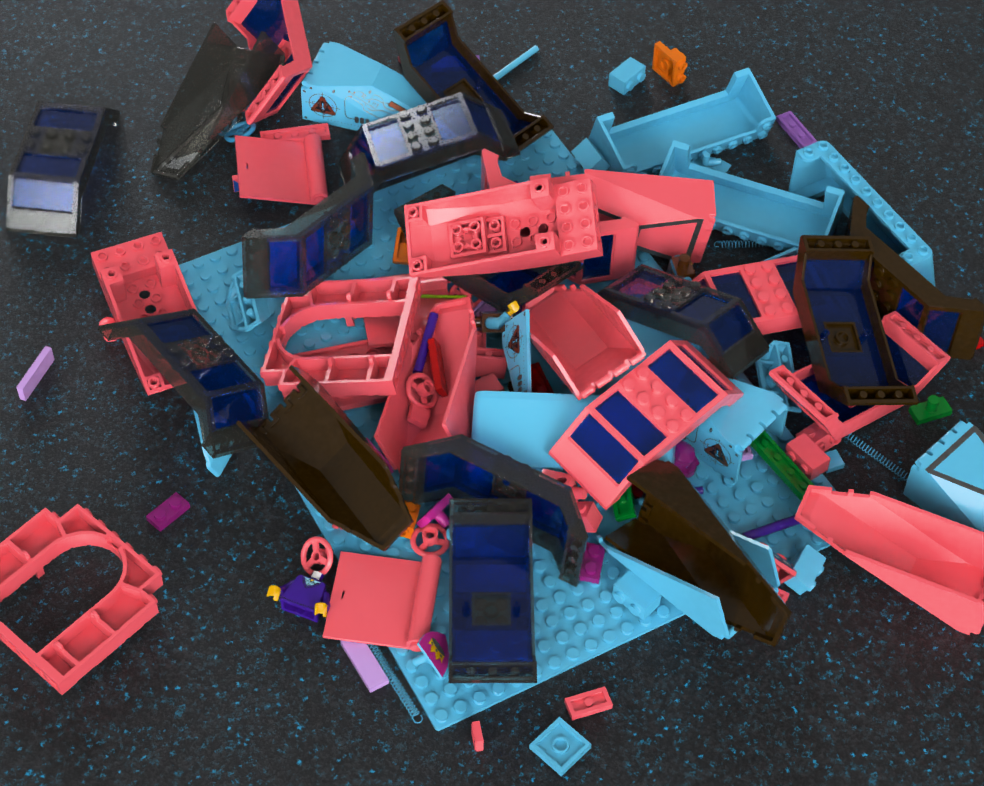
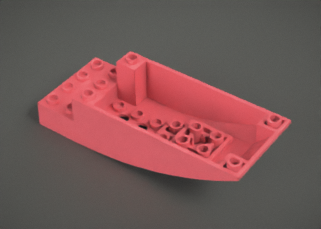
[404,177,603,277]
[91,232,222,396]

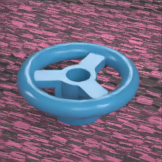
[224,121,256,143]

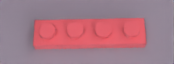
[260,123,331,142]

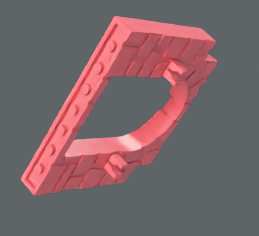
[260,277,423,399]
[0,504,163,695]

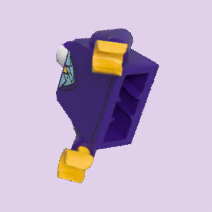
[266,571,330,622]

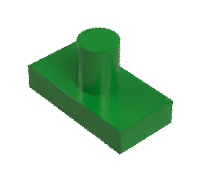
[908,395,953,425]

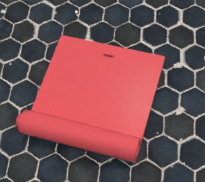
[234,134,329,206]
[363,273,450,348]
[323,551,442,652]

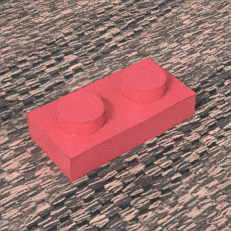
[564,686,613,721]

